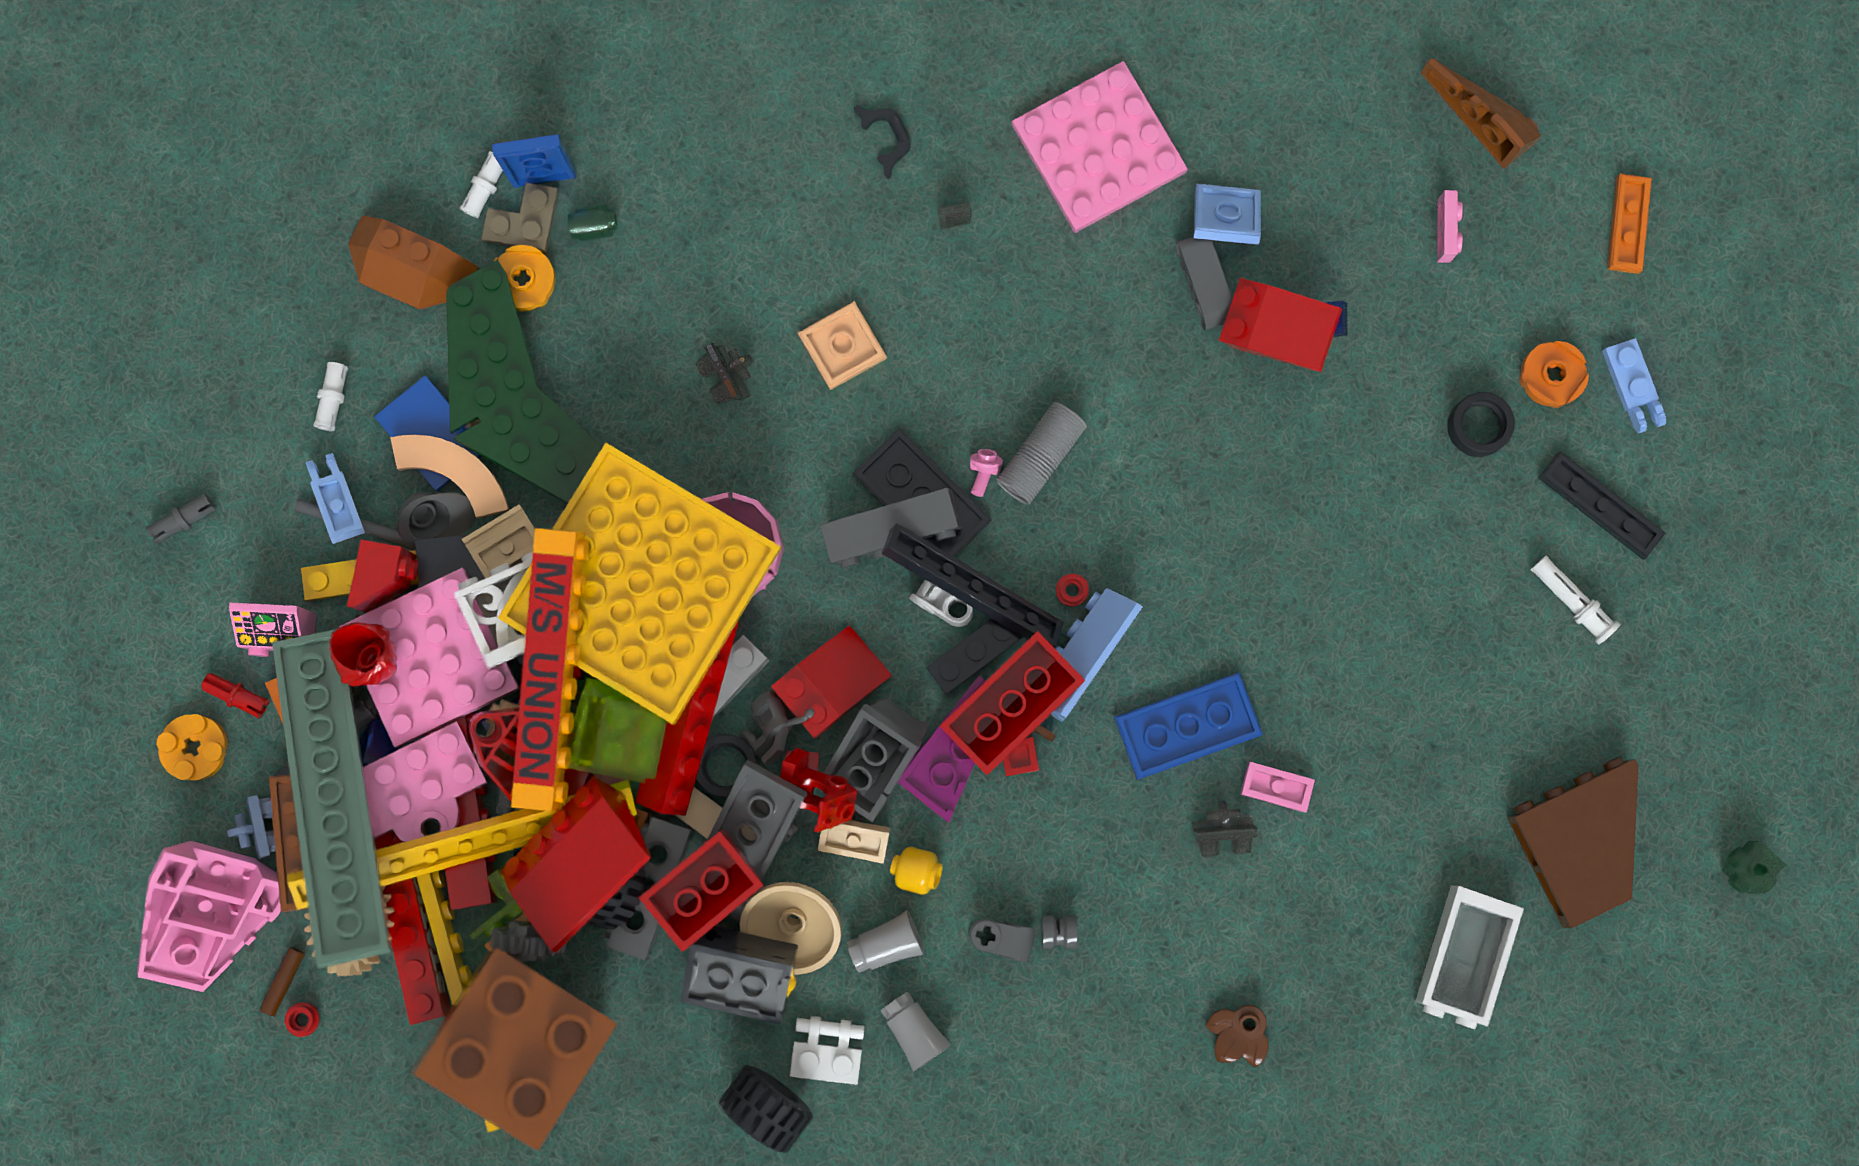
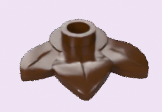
[1205,1005,1269,1067]

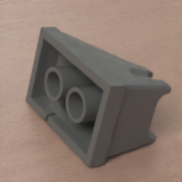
[824,696,929,822]

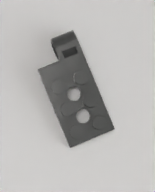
[706,760,807,922]

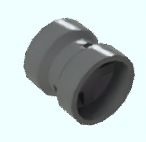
[1042,915,1077,949]

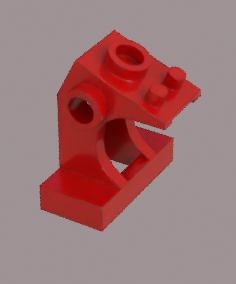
[780,748,857,832]

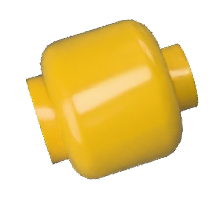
[890,847,943,895]

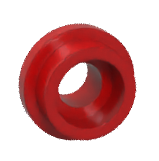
[1056,574,1089,607]
[285,1002,320,1037]

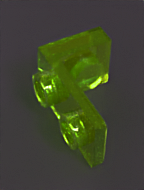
[469,863,522,939]

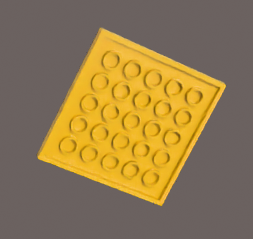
[498,443,782,725]

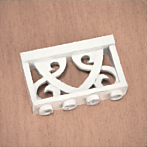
[454,551,533,670]

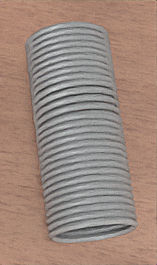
[997,402,1087,505]

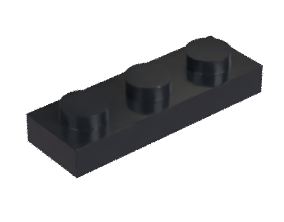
[926,619,1023,695]

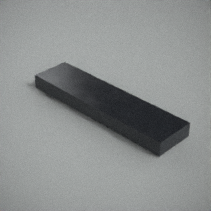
[1538,451,1666,560]

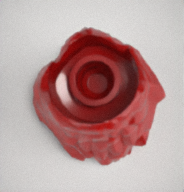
[329,622,397,687]

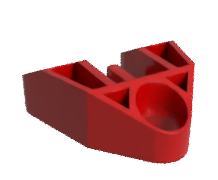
[469,707,578,809]

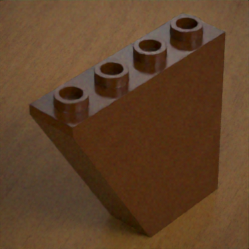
[1507,756,1638,928]

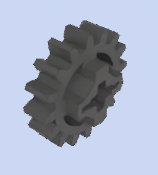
[490,920,566,962]

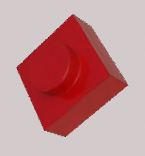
[1003,737,1039,777]

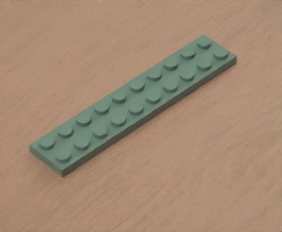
[272,629,391,968]

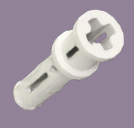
[1531,555,1621,645]

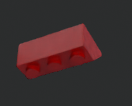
[639,829,764,952]

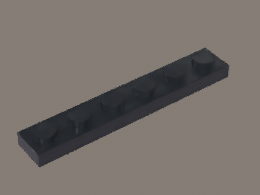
[881,523,1064,648]

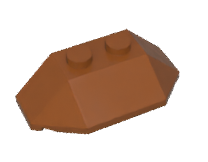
[348,216,479,310]

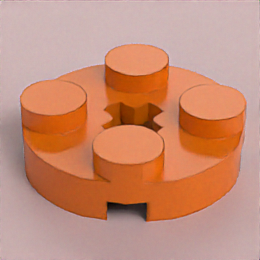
[1519,341,1589,408]

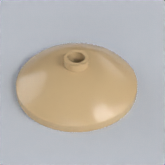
[740,882,842,975]

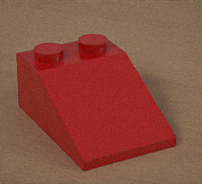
[1219,278,1343,373]
[771,625,892,740]

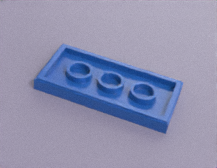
[1114,672,1263,780]

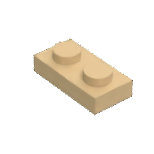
[818,820,890,864]

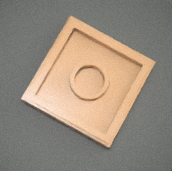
[798,301,887,390]

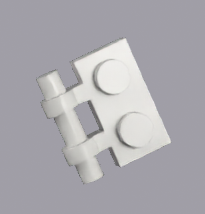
[790,1016,865,1085]

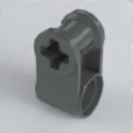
[969,919,1036,963]

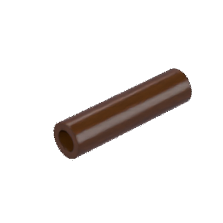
[259,947,305,1016]

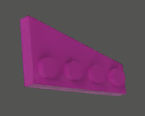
[898,676,986,823]

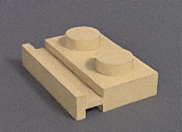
[462,504,535,579]

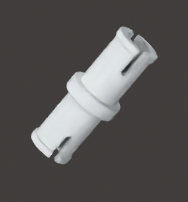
[459,151,503,219]
[313,362,349,431]

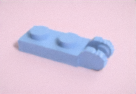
[1602,338,1667,433]
[306,453,365,544]

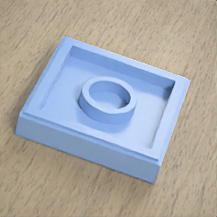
[1194,184,1261,245]

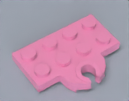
[363,721,487,842]

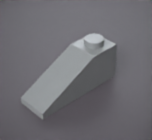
[712,635,770,720]

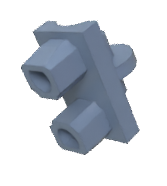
[227,795,275,860]

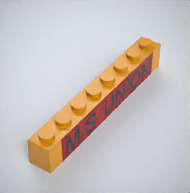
[511,528,589,811]

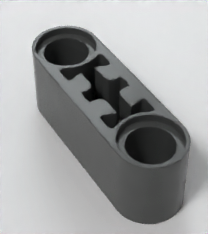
[1175,236,1232,330]

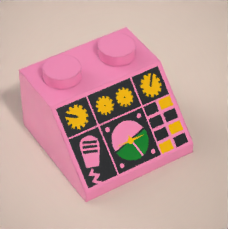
[229,603,316,657]

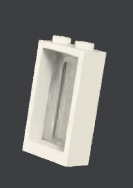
[1415,886,1524,1029]

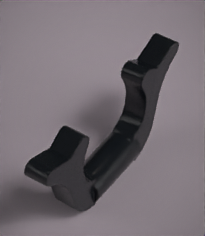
[854,106,911,179]

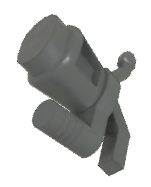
[740,691,815,765]

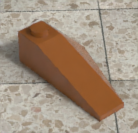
[1421,58,1541,169]

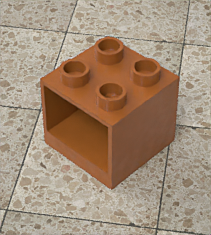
[409,948,617,1151]

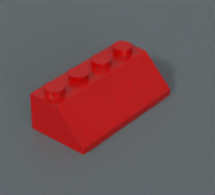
[940,631,1085,775]

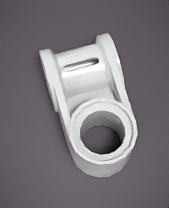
[909,580,973,627]

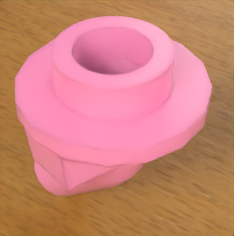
[970,449,1003,497]

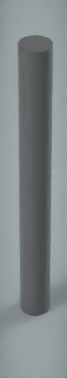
[295,499,416,550]

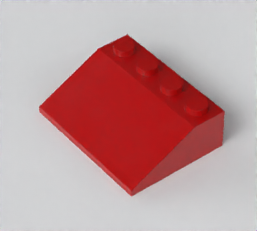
[502,776,651,953]

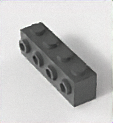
[820,488,963,568]

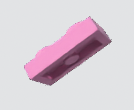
[1437,190,1463,263]
[1240,762,1315,813]

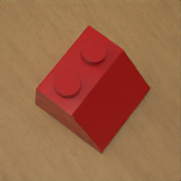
[347,540,419,613]

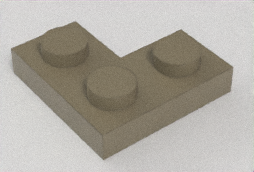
[481,183,559,253]

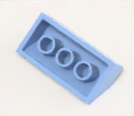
[1051,588,1143,722]

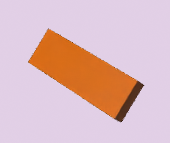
[1607,174,1652,274]

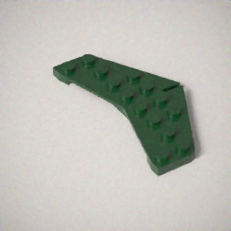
[446,259,603,504]

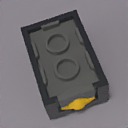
[681,926,799,1024]

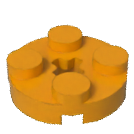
[493,245,556,311]
[156,714,228,781]

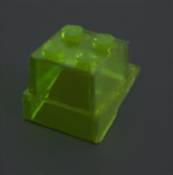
[567,678,667,782]

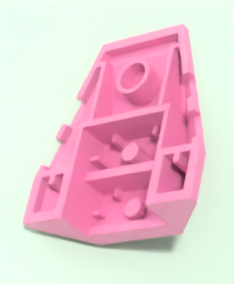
[137,841,281,992]

